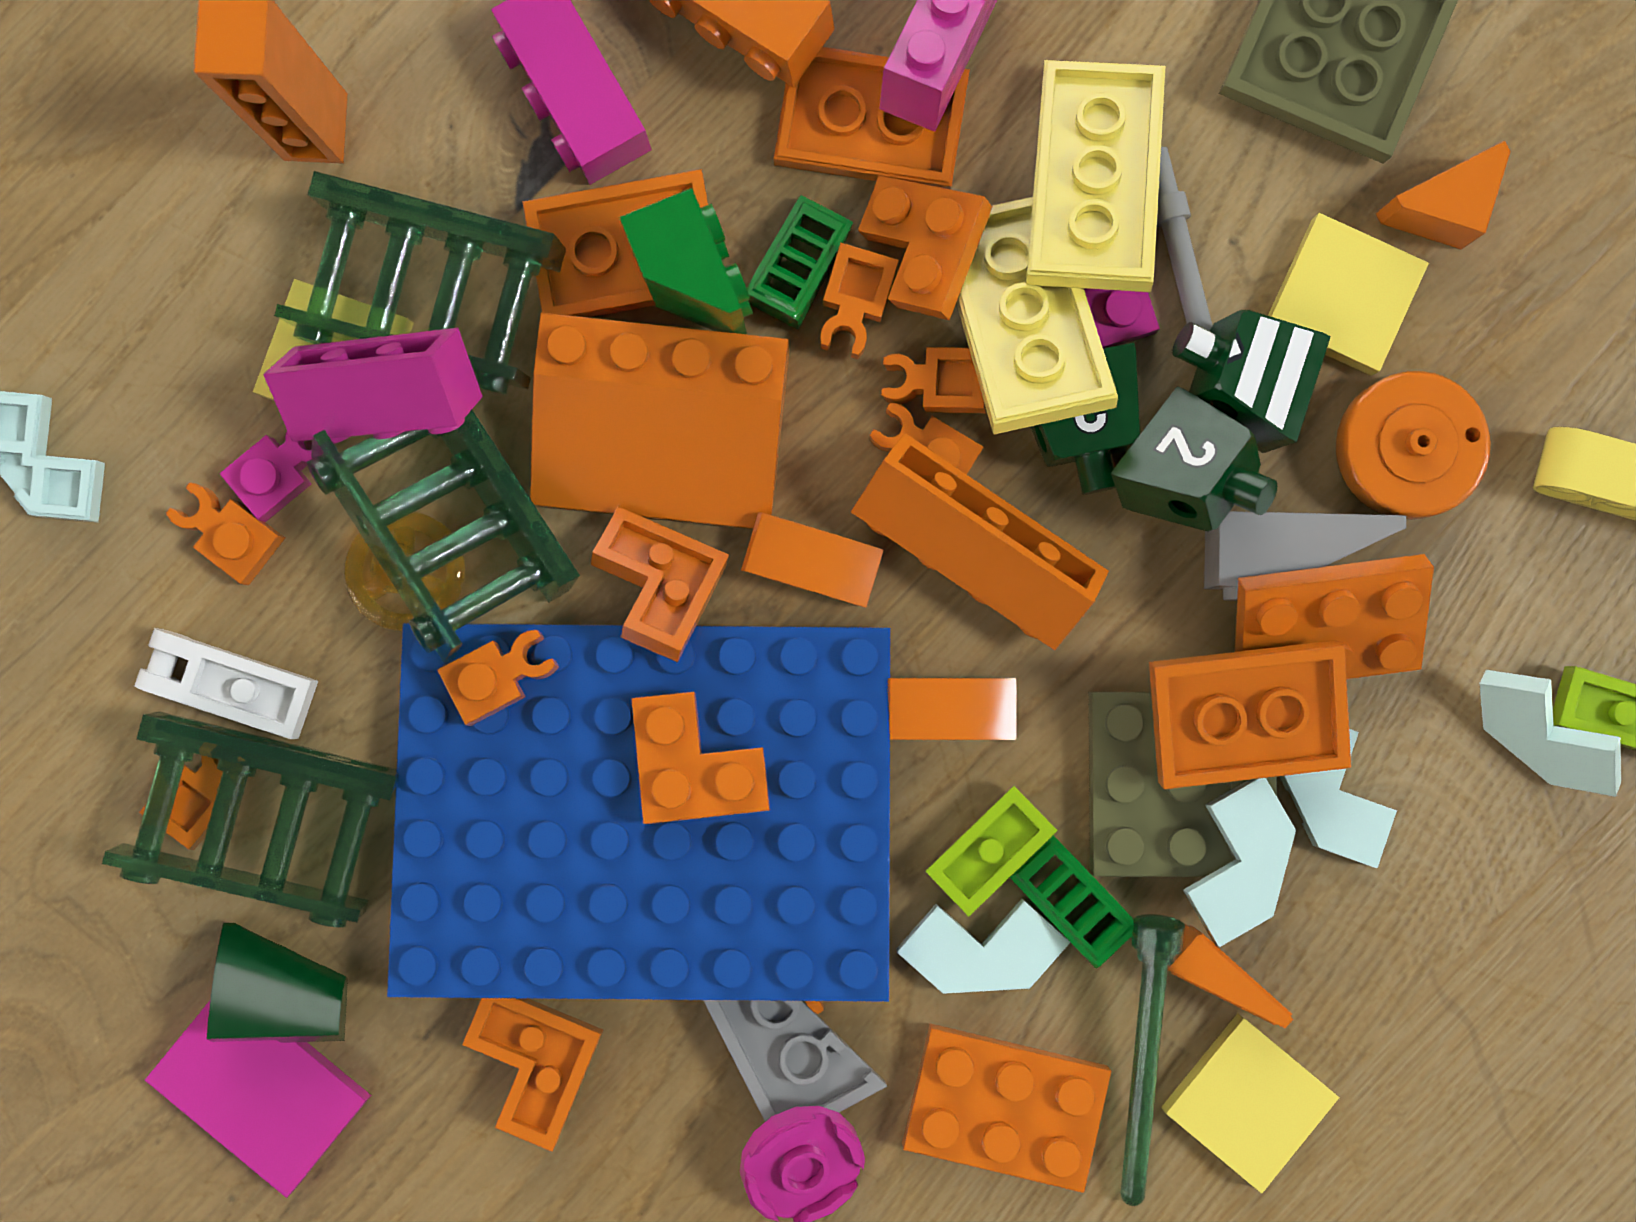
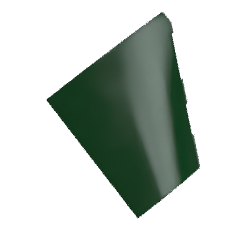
[206,923,348,1043]

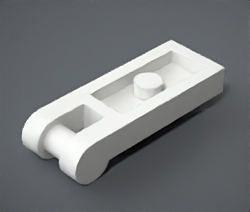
[134,628,318,739]

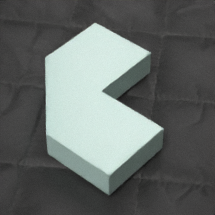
[0,391,105,523]
[1479,670,1621,797]
[1279,729,1397,868]
[1183,778,1296,947]
[896,898,1070,994]

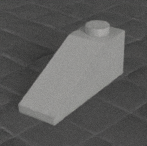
[1204,511,1406,601]

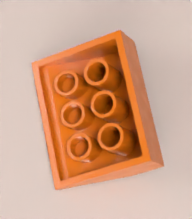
[530,313,790,529]

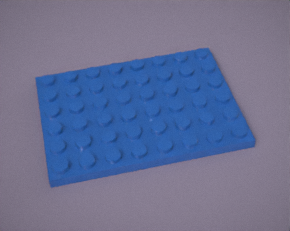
[387,623,890,1002]

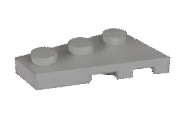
[703,1000,887,1122]

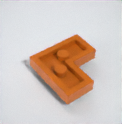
[858,175,993,321]
[591,506,729,662]
[632,692,770,824]
[462,998,604,1152]

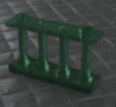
[274,171,566,394]
[307,410,580,664]
[102,711,399,928]

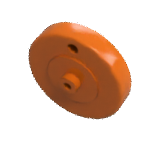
[1336,371,1491,520]

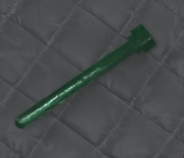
[1120,914,1185,1206]

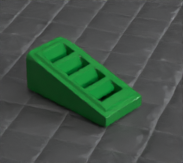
[747,195,854,330]
[1010,835,1140,969]

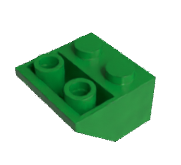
[619,188,753,334]

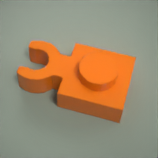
[820,243,899,360]
[881,347,986,414]
[869,403,983,475]
[166,482,285,585]
[437,630,559,726]
[139,735,254,851]

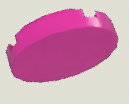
[740,1106,865,1222]

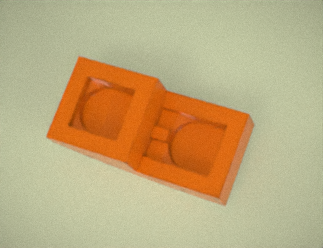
[741,512,884,608]
[888,678,1016,740]

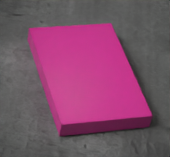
[145,1000,372,1198]

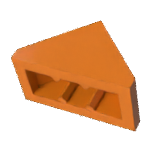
[1376,141,1511,249]

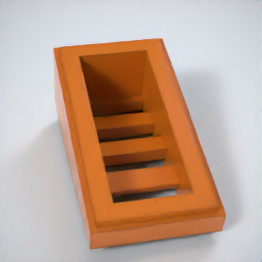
[1156,925,1293,1028]

